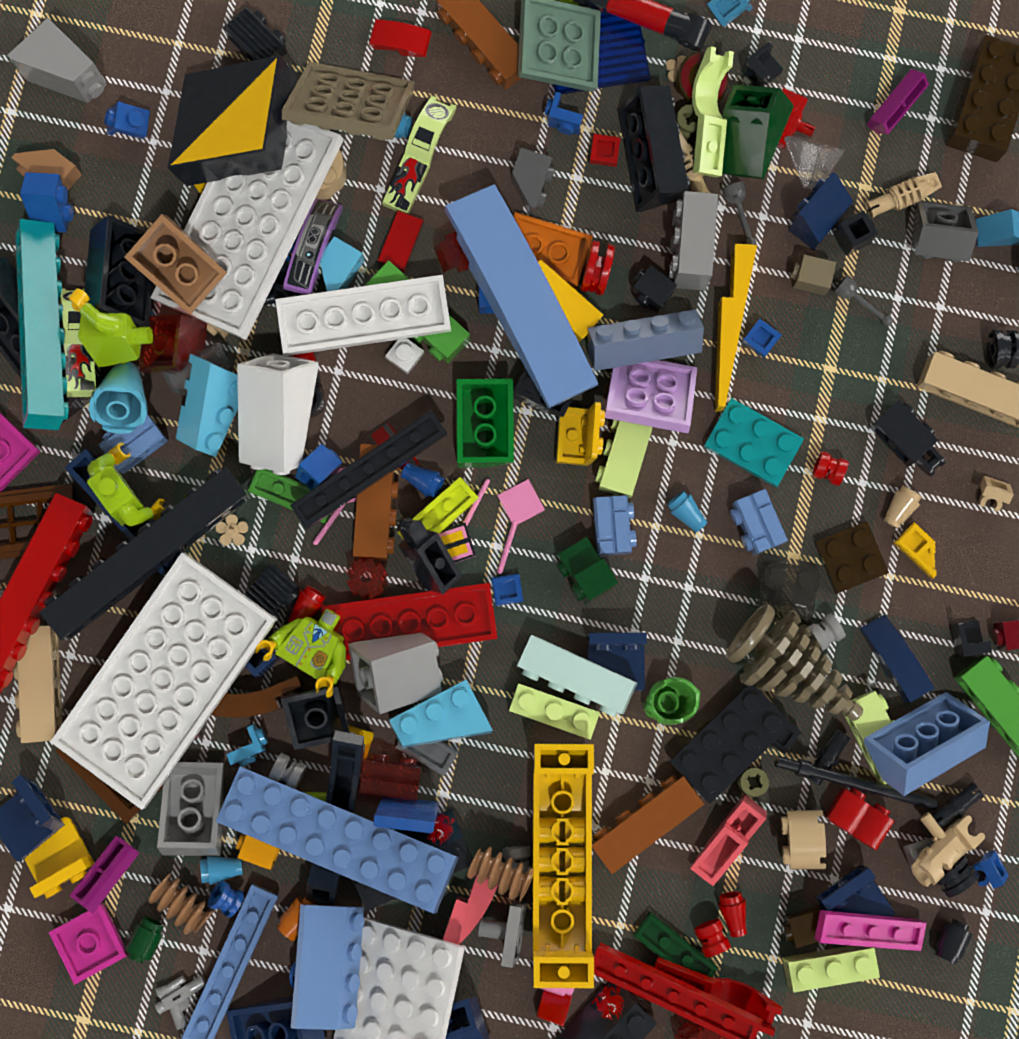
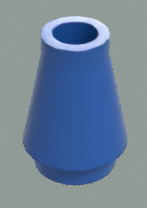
[401,463,445,498]

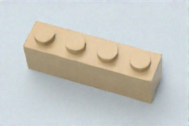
[916,351,1019,428]
[14,625,63,743]

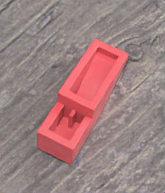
[690,794,767,886]
[442,873,498,945]

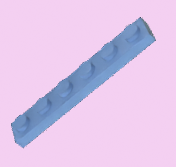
[181,883,279,1039]

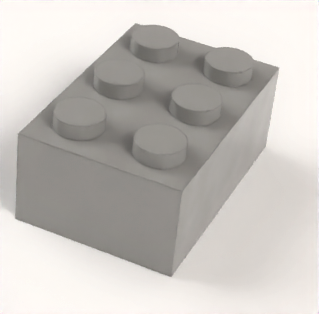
[668,191,718,291]

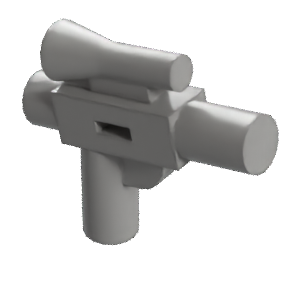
[155,975,207,1030]

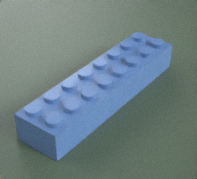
[216,767,459,914]

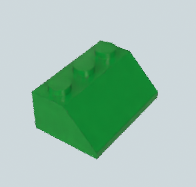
[457,379,514,468]

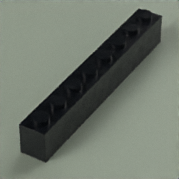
[39,467,251,641]

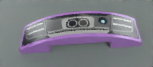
[283,199,343,295]

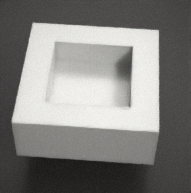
[385,338,424,374]

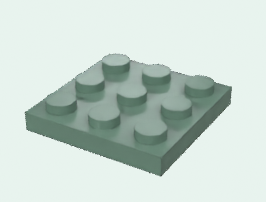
[518,0,601,92]

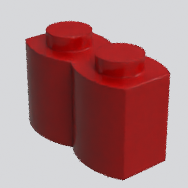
[824,788,895,851]

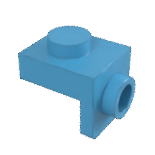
[226,724,268,767]

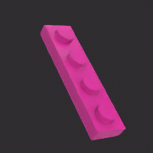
[815,910,927,951]

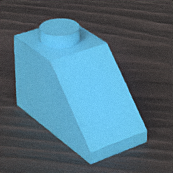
[320,236,365,292]

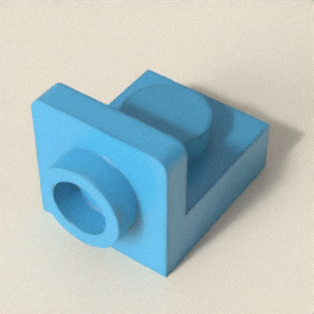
[707,0,753,27]

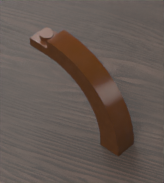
[211,676,305,718]

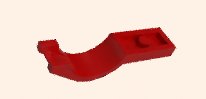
[654,957,783,1036]

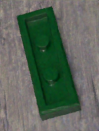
[632,912,719,977]

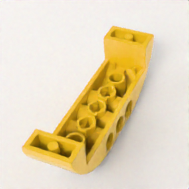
[532,744,594,988]

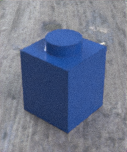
[295,444,342,491]

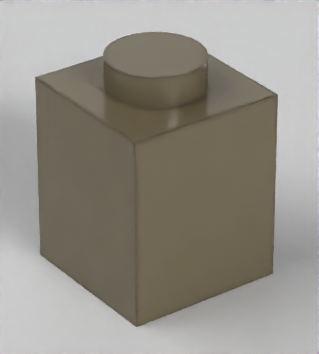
[791,255,836,296]

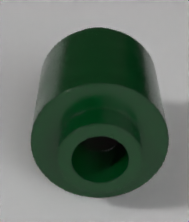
[125,916,164,963]

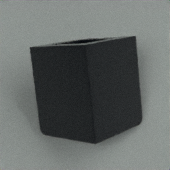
[741,41,783,87]
[949,620,992,658]

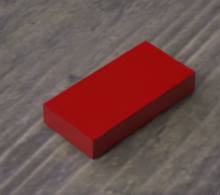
[378,211,424,272]

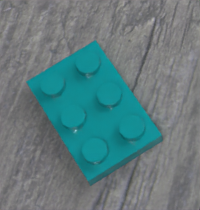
[704,398,804,488]

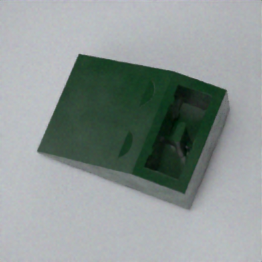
[722,85,794,179]

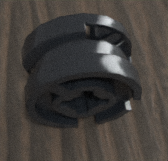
[986,329,1019,369]
[936,855,980,898]

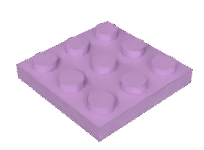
[605,360,697,433]

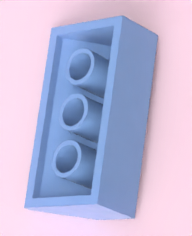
[864,692,990,796]
[291,905,364,1030]

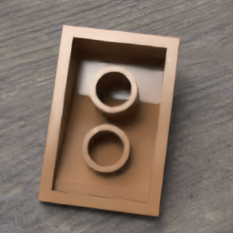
[125,214,227,315]

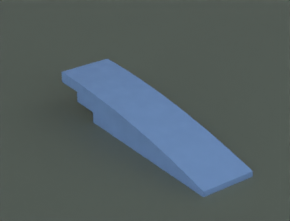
[444,184,598,409]

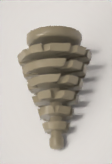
[725,603,863,721]

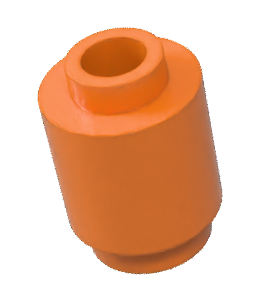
[277,896,317,941]

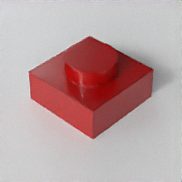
[590,134,621,167]

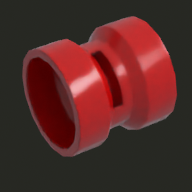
[812,451,849,486]
[693,918,731,958]

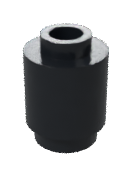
[935,918,973,965]

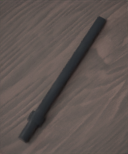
[774,755,938,810]

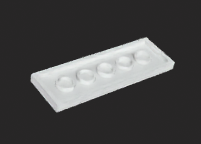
[275,275,451,356]

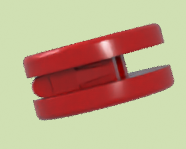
[580,241,615,296]

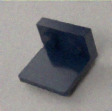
[587,633,647,691]
[0,774,65,862]
[815,865,895,946]

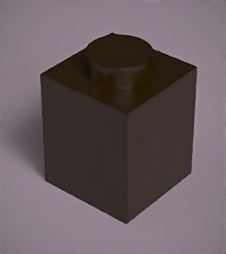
[782,906,821,948]

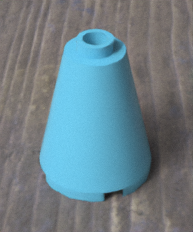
[88,362,148,434]

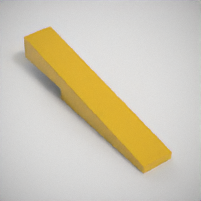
[714,244,757,412]

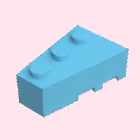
[389,680,493,748]

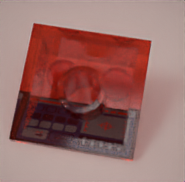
[139,315,207,373]

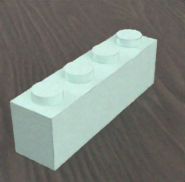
[517,635,637,717]

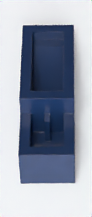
[859,615,935,703]

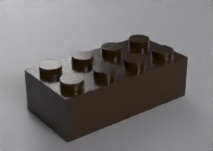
[945,35,1019,162]

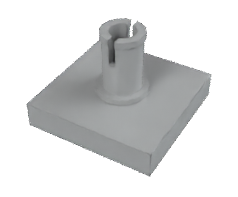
[478,900,528,968]

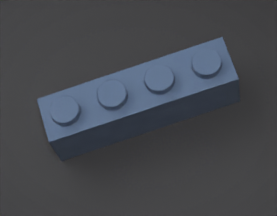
[588,309,704,371]

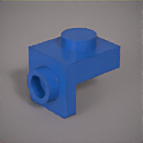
[544,92,583,135]
[104,101,150,139]

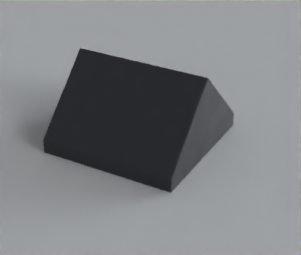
[281,684,350,750]

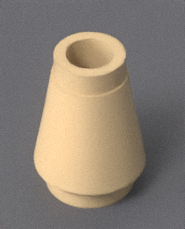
[883,485,922,529]

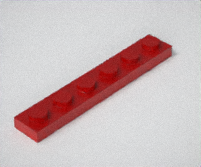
[594,943,763,1039]

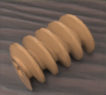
[467,847,534,902]
[148,873,215,935]

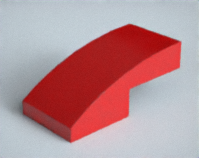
[369,19,432,58]

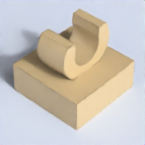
[979,476,1014,512]

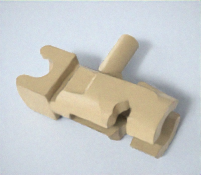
[911,812,985,887]

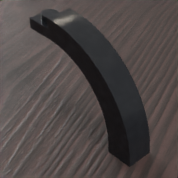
[306,730,365,905]

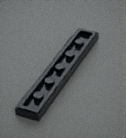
[290,410,447,529]

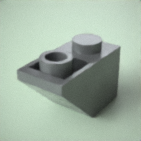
[512,148,555,216]

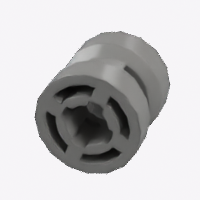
[807,613,846,652]
[269,753,307,789]
[502,846,532,874]

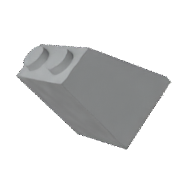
[7,18,107,103]
[348,633,443,714]

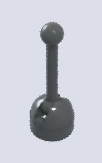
[722,182,756,245]
[833,275,893,326]

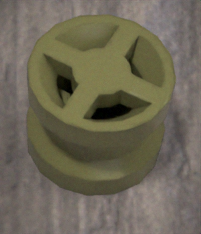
[676,104,698,139]
[737,767,769,797]

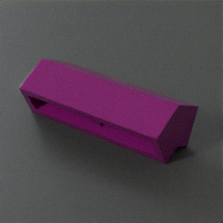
[866,69,929,135]
[69,836,139,913]

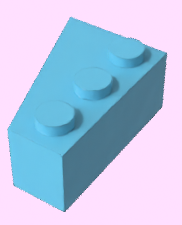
[176,354,238,457]

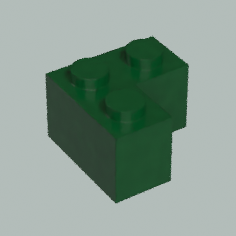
[555,537,619,604]

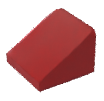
[536,990,572,1026]

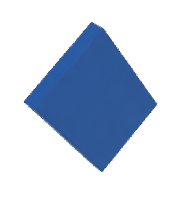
[374,795,439,833]

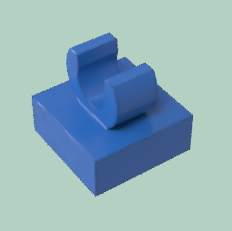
[972,850,1009,889]

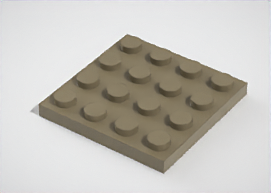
[282,62,415,140]

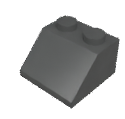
[912,201,979,262]

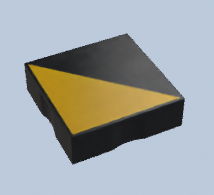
[168,55,297,186]

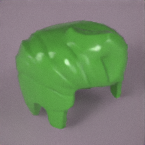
[643,677,700,725]

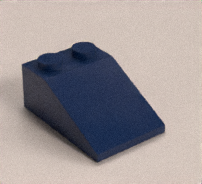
[226,996,325,1039]

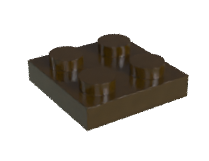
[814,521,889,594]

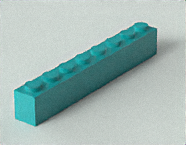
[15,219,69,430]

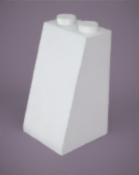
[237,353,318,475]

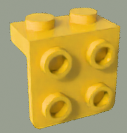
[555,402,605,466]
[24,817,94,899]

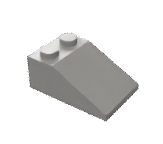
[157,762,224,856]

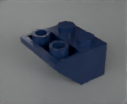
[788,172,853,250]
[445,996,490,1039]

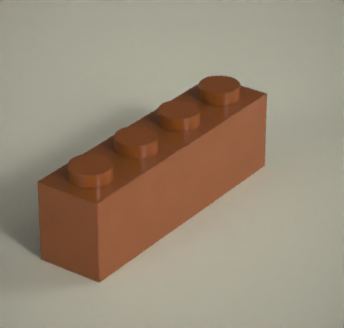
[436,0,521,90]
[353,444,400,561]
[592,774,704,874]

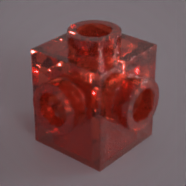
[434,231,469,273]
[346,557,389,600]

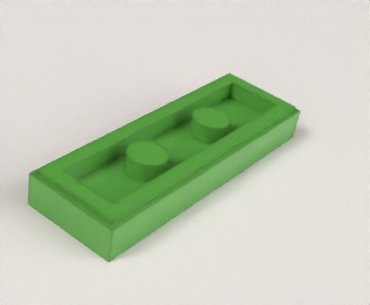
[248,469,330,524]

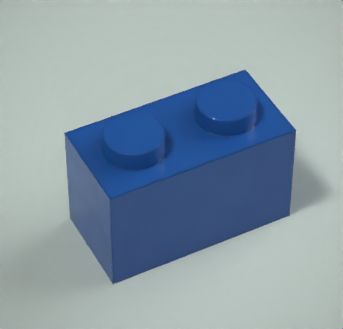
[20,172,74,232]

